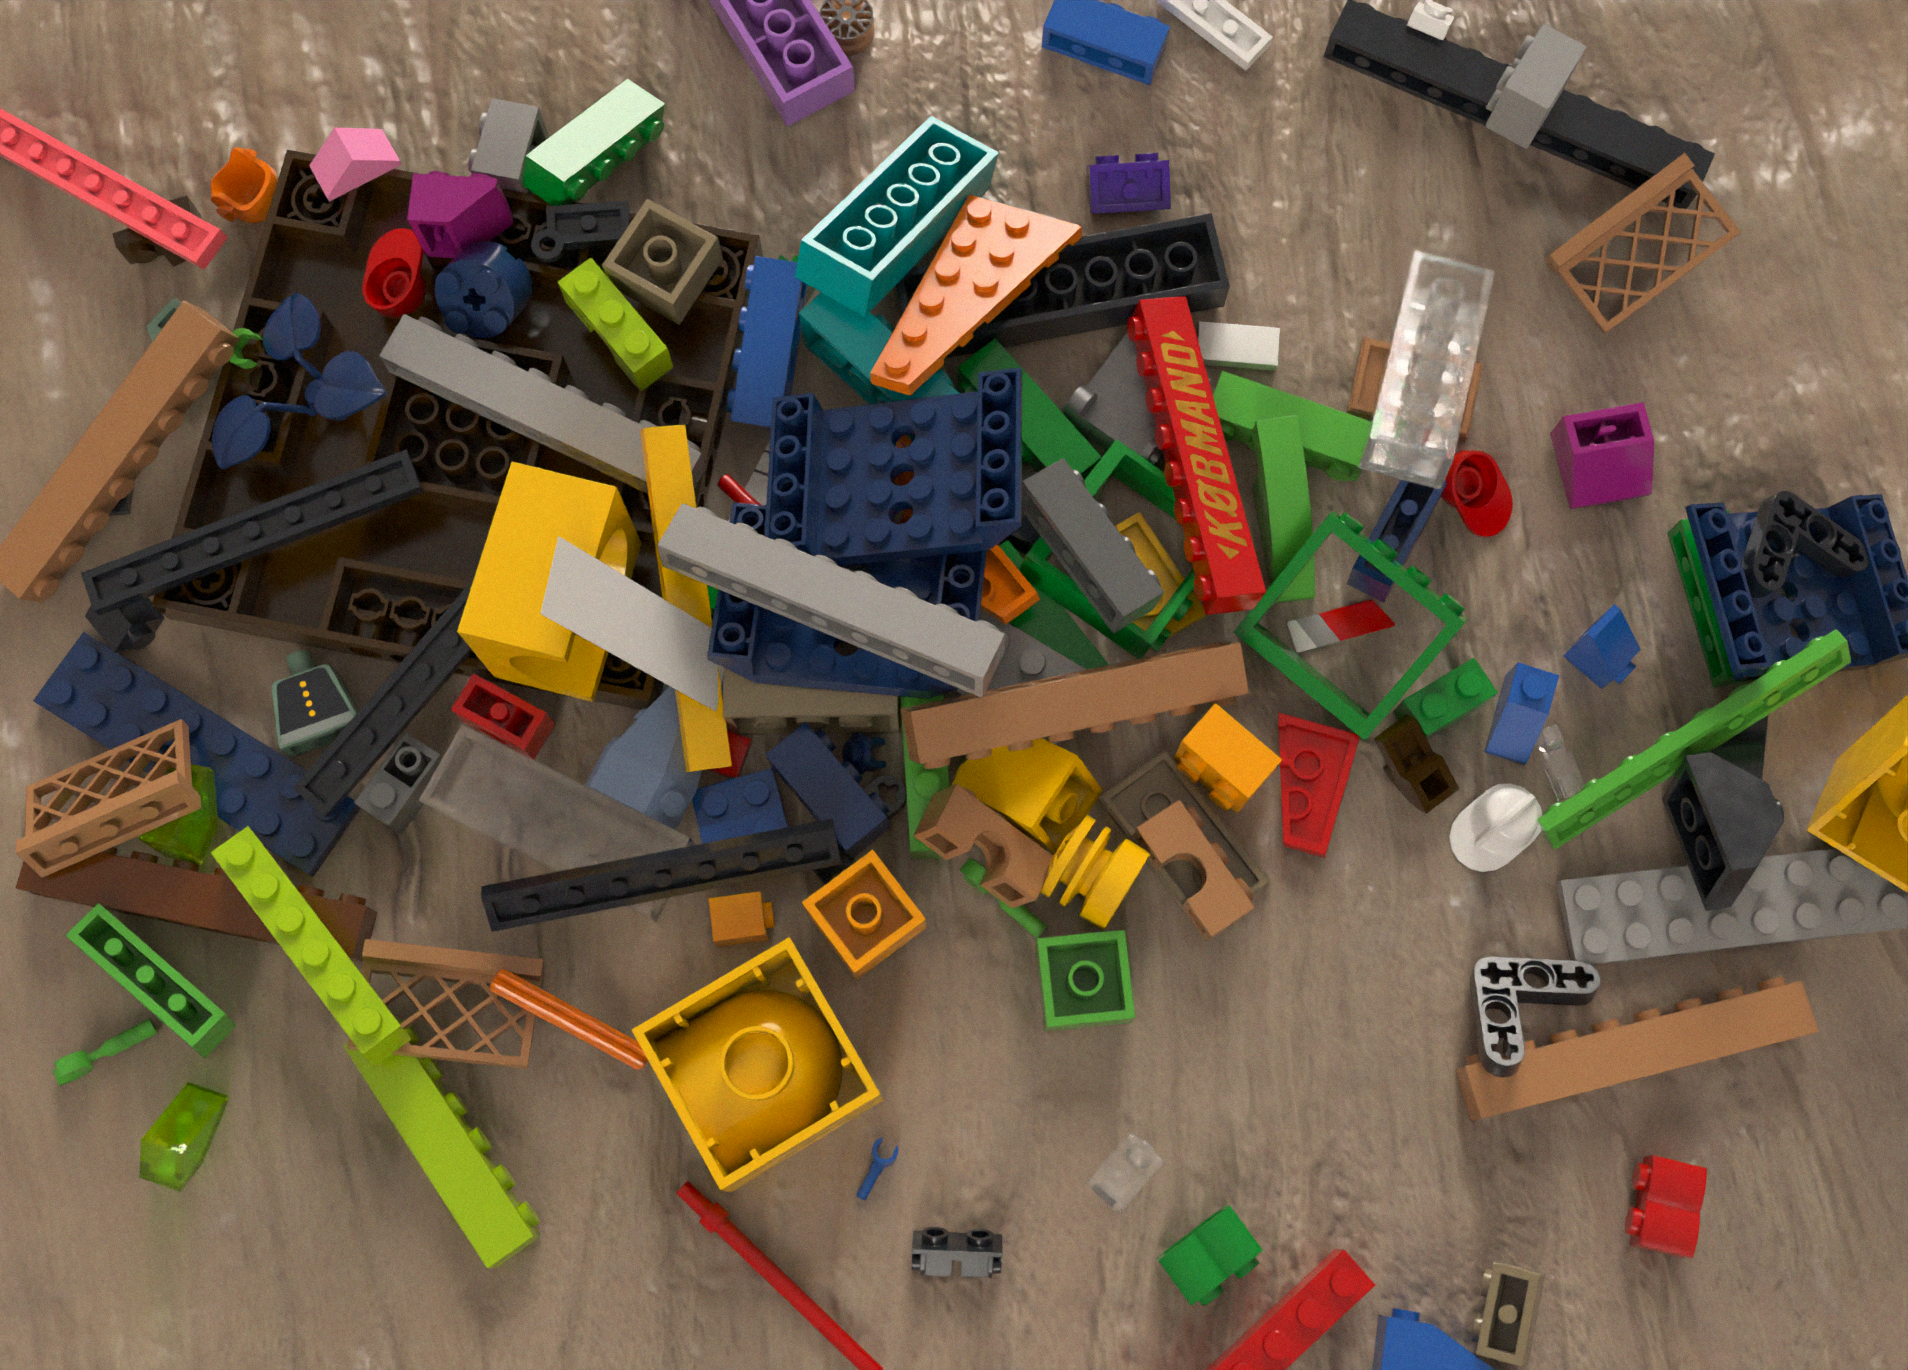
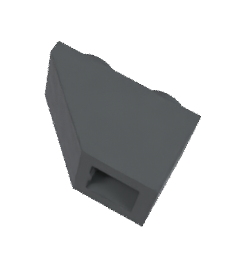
[354,732,442,835]

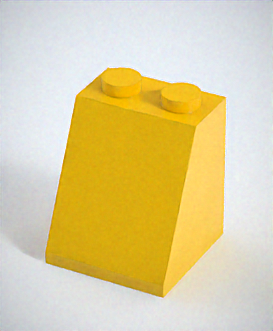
[951,738,1103,856]

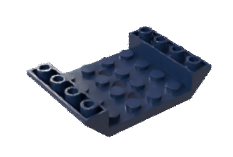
[764,367,1022,566]
[1685,494,1908,682]
[707,502,987,699]

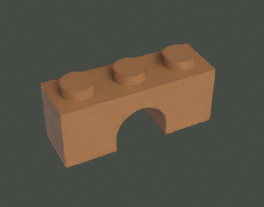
[913,784,1053,908]
[1133,799,1255,942]

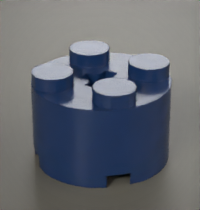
[435,241,532,338]

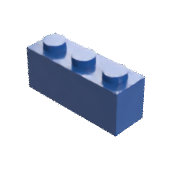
[1041,0,1170,85]

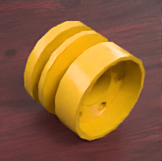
[1040,815,1151,931]

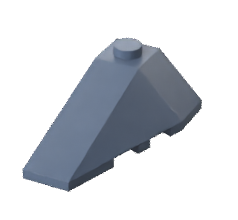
[585,675,724,831]

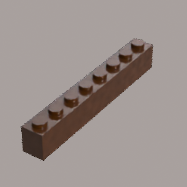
[15,847,378,962]

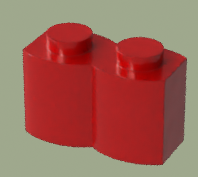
[1625,1155,1707,1259]

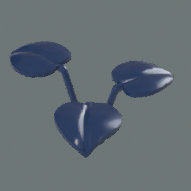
[212,293,387,470]

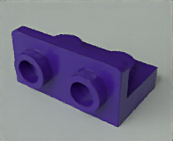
[1086,153,1171,214]

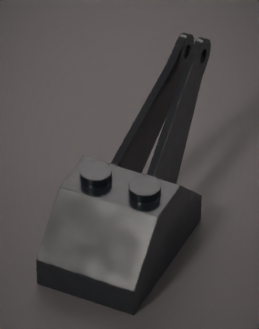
[1662,715,1784,911]

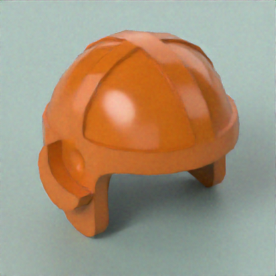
[210,147,278,224]

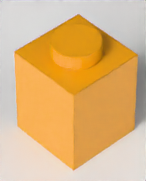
[708,891,775,947]

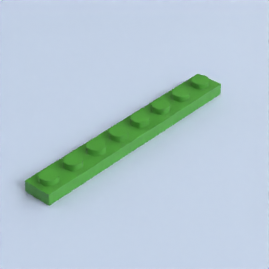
[1537,629,1851,850]

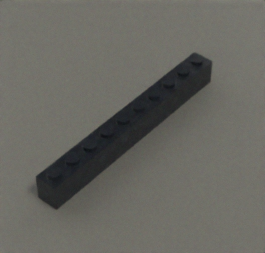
[1323,0,1715,209]

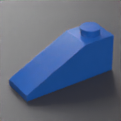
[1372,1308,1494,1370]

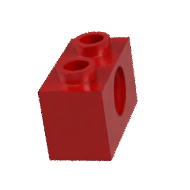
[451,673,556,760]

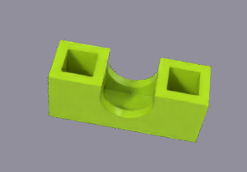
[558,258,674,392]

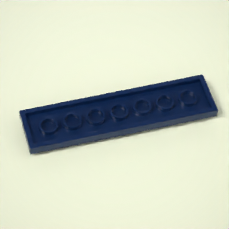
[33,632,361,877]

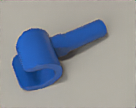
[856,1138,898,1201]

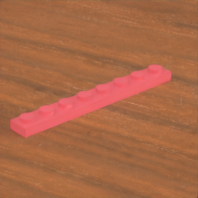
[0,109,228,270]

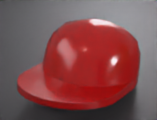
[362,228,426,319]
[1437,450,1513,537]

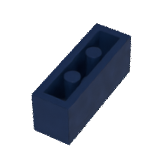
[1347,464,1447,603]
[765,722,890,861]

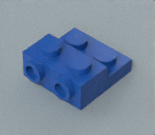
[692,768,788,844]

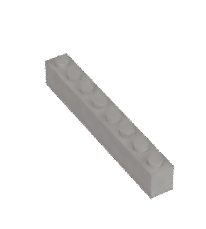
[379,314,706,494]
[657,503,1005,698]

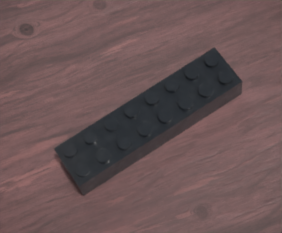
[894,213,1230,358]

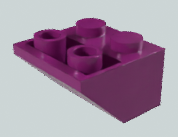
[407,171,513,258]
[1550,402,1654,510]

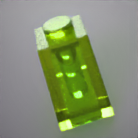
[138,764,218,865]
[139,1082,228,1192]

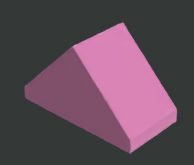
[309,127,402,201]

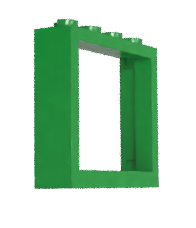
[1019,439,1195,659]
[1233,511,1468,741]

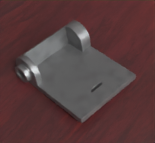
[1062,332,1211,467]

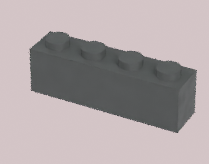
[1021,458,1164,634]

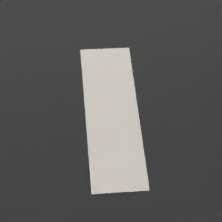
[540,536,724,711]

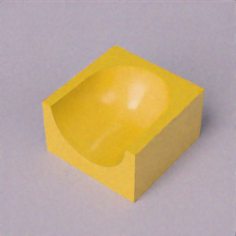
[457,462,641,702]
[1806,695,1908,893]
[632,937,884,1192]

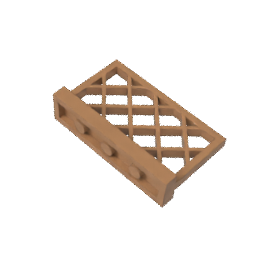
[1544,153,1741,334]
[16,719,201,878]
[347,939,544,1069]

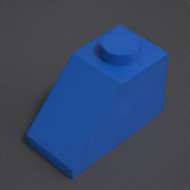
[1563,604,1641,689]
[1484,662,1559,765]

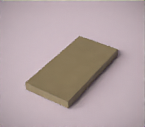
[1097,748,1271,930]

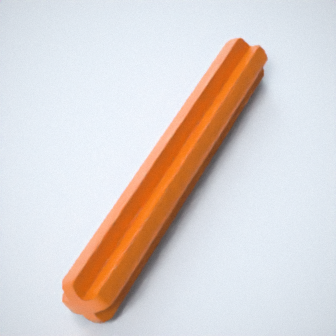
[489,969,648,1069]

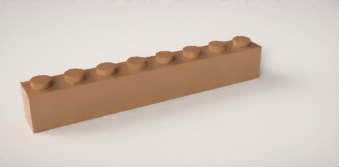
[0,300,240,603]
[900,641,1249,769]
[1455,976,1819,1121]

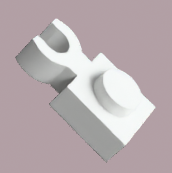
[1407,0,1454,40]

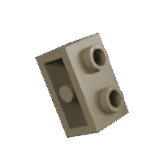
[1472,1262,1545,1367]

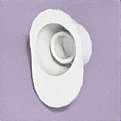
[1449,783,1543,872]

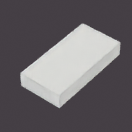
[1197,321,1280,371]

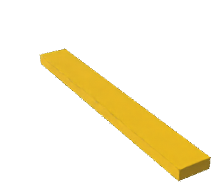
[640,425,732,772]

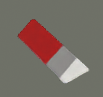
[1287,600,1395,652]

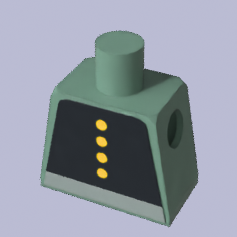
[271,650,359,758]

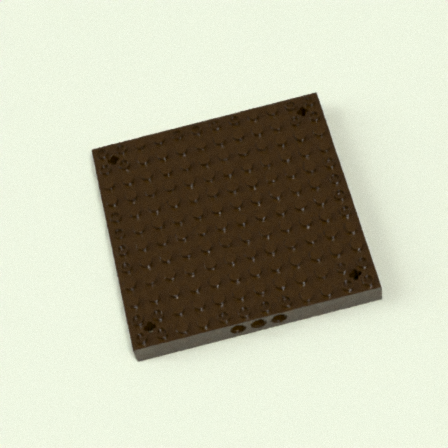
[152,150,763,710]

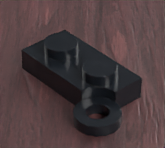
[531,201,631,263]

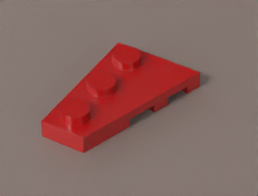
[1278,712,1360,858]

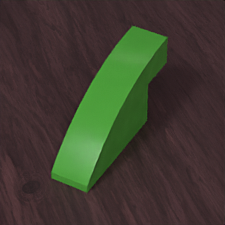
[1252,415,1315,604]

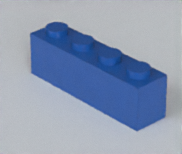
[727,256,808,427]

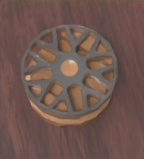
[819,0,875,56]

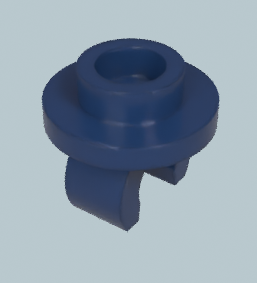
[842,732,887,775]

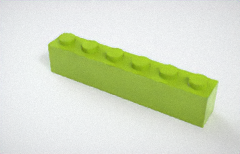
[210,826,411,1067]
[343,1017,541,1269]

